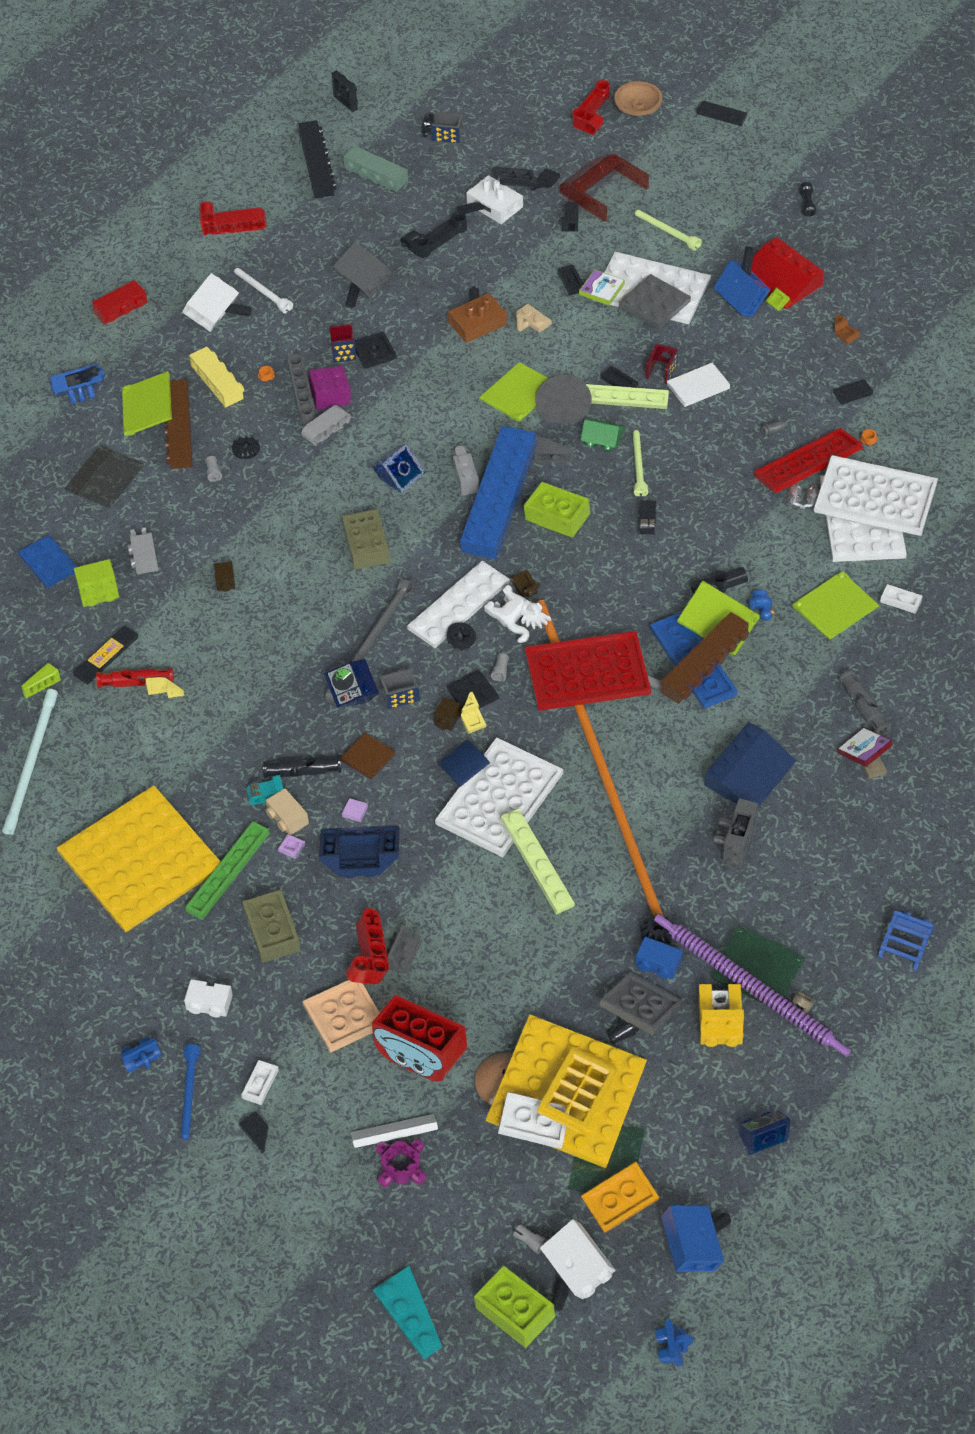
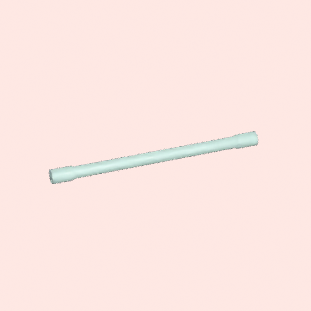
[2,689,58,835]

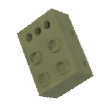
[342,509,390,570]
[242,890,300,963]

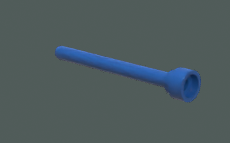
[181,1044,201,1140]

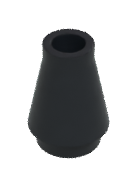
[607,1019,639,1045]

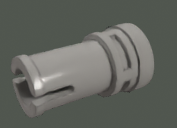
[205,456,222,482]
[491,653,509,681]
[513,1224,547,1254]

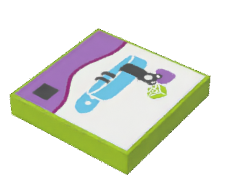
[579,269,625,306]

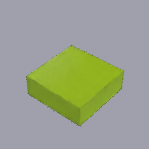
[765,288,790,311]

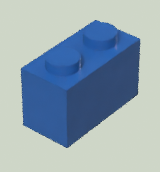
[635,937,683,979]

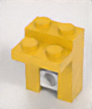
[698,984,744,1047]

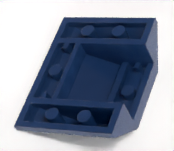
[319,826,400,878]

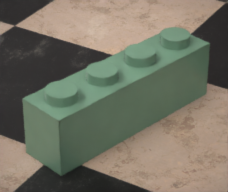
[343,146,408,192]

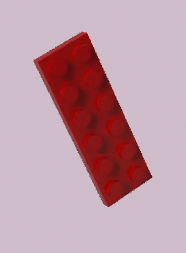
[754,427,863,493]

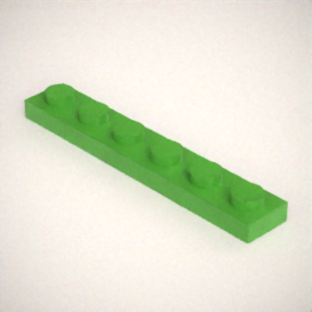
[185,821,270,920]

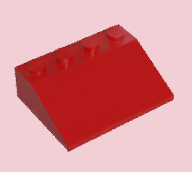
[751,237,824,309]

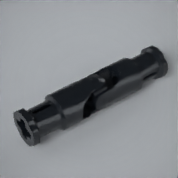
[263,756,342,778]

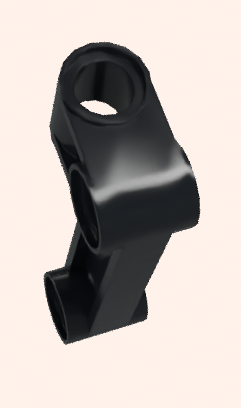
[401,211,467,258]

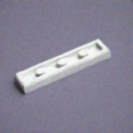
[351,1114,438,1148]

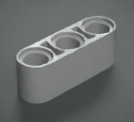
[301,405,351,446]

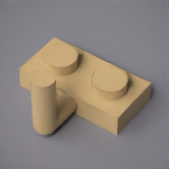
[516,304,552,333]

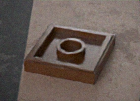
[341,733,395,780]

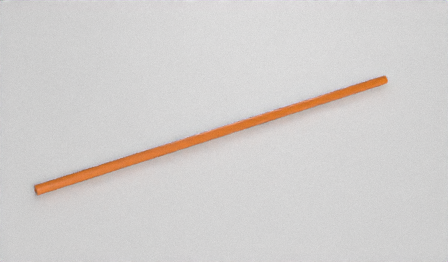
[536,600,664,917]

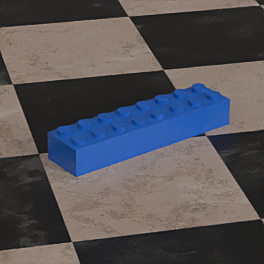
[460,426,537,560]

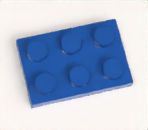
[18,535,77,588]

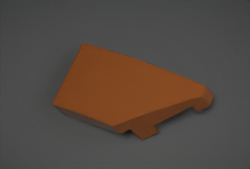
[835,314,860,344]

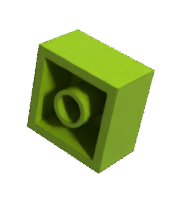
[74,559,119,607]

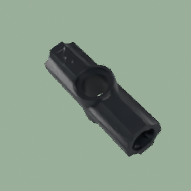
[690,567,748,595]

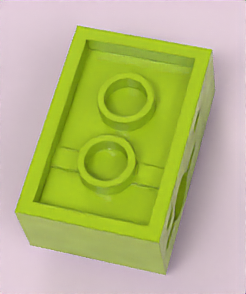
[524,482,590,538]
[474,1266,555,1348]

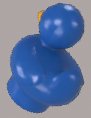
[748,590,775,621]

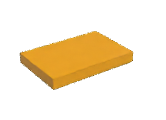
[581,1162,659,1233]

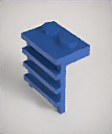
[878,910,935,971]

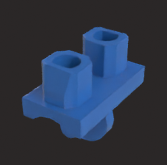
[120,1037,162,1073]
[655,1319,694,1366]

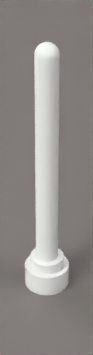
[234,268,293,313]

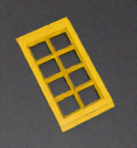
[537,1047,618,1135]

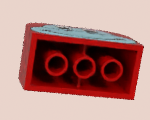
[372,995,467,1082]

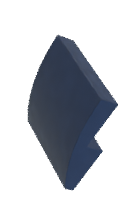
[437,740,490,787]

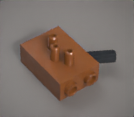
[448,286,508,343]

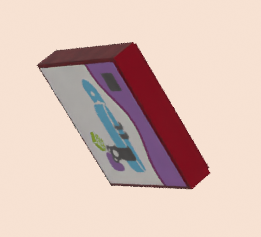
[837,728,893,767]

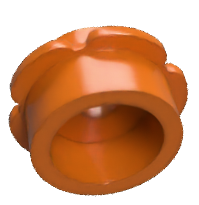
[258,366,275,382]
[860,429,878,445]

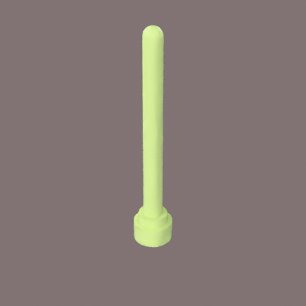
[635,210,702,251]
[633,430,648,496]

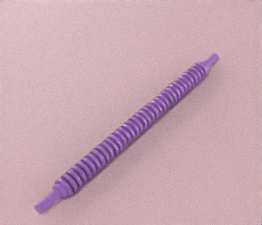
[654,914,851,1057]

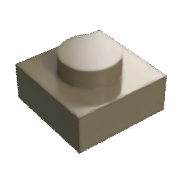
[861,757,887,779]

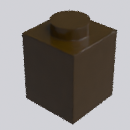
[214,561,236,592]
[433,698,461,731]

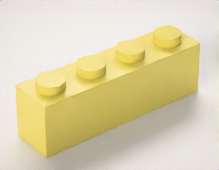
[189,347,244,407]

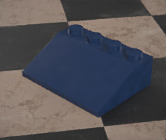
[704,722,796,808]

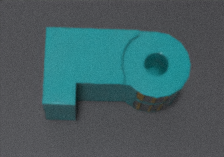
[246,775,283,805]

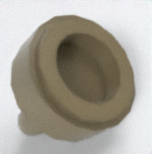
[791,992,814,1014]

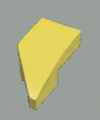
[146,677,184,698]
[461,692,486,734]

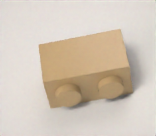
[266,789,309,835]

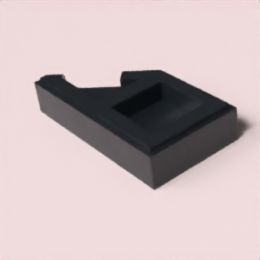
[531,168,560,191]
[239,1111,269,1153]

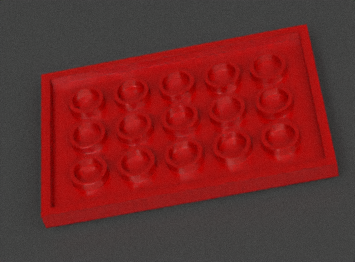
[525,631,651,711]

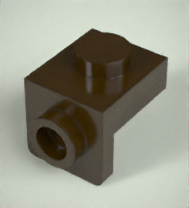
[510,570,541,598]

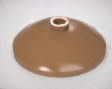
[614,81,662,116]
[475,1052,513,1106]

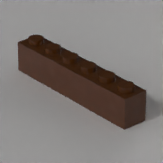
[165,379,193,469]
[661,612,749,704]

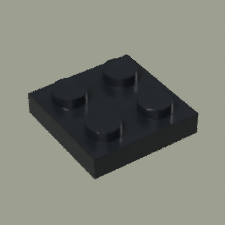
[331,70,358,112]
[355,332,397,369]
[447,670,499,709]

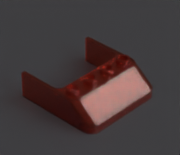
[560,154,649,222]

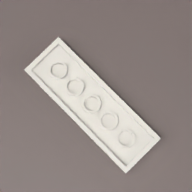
[407,561,510,648]

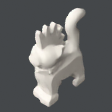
[484,585,551,643]

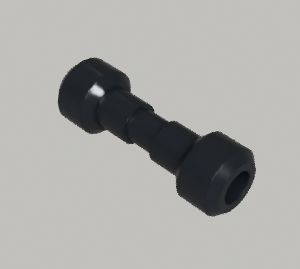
[800,182,816,217]

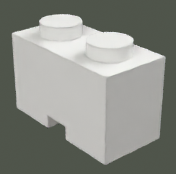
[184,979,233,1017]

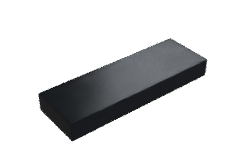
[697,101,747,126]

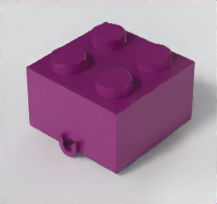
[309,366,351,409]

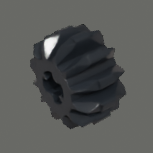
[640,914,673,944]

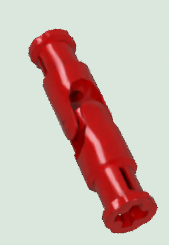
[96,668,174,688]

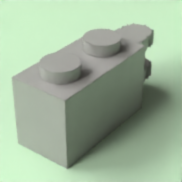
[453,446,479,496]
[128,527,159,574]

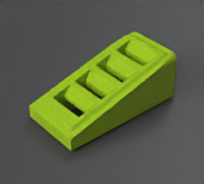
[21,663,61,698]

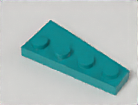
[373,1266,442,1360]

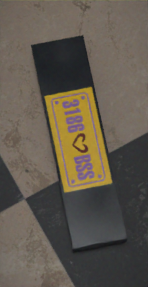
[73,626,139,685]

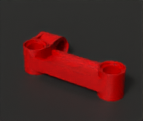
[572,80,610,135]

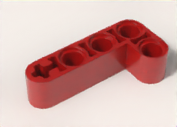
[199,202,266,236]
[346,908,389,985]

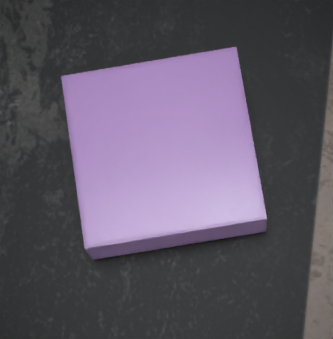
[342,798,368,822]
[278,834,305,859]

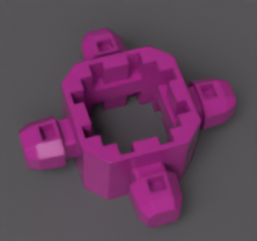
[375,1139,426,1188]

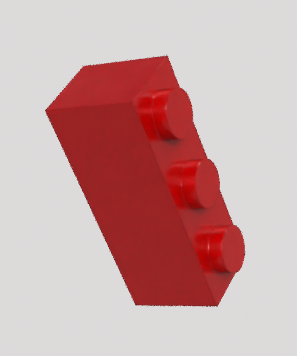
[92,280,147,325]

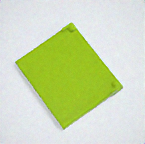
[479,362,549,422]
[122,371,172,436]
[792,571,879,640]
[677,581,760,656]

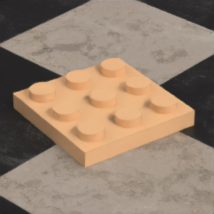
[302,980,380,1053]

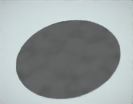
[536,375,592,424]

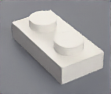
[880,584,922,614]
[242,1060,279,1105]

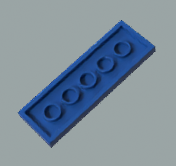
[650,611,738,709]

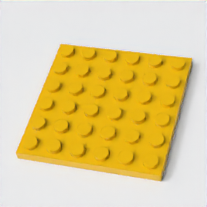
[57,786,221,933]
[486,1014,647,1168]

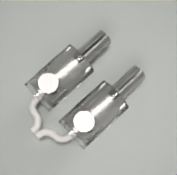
[787,483,820,510]

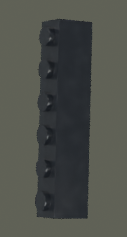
[298,120,336,199]

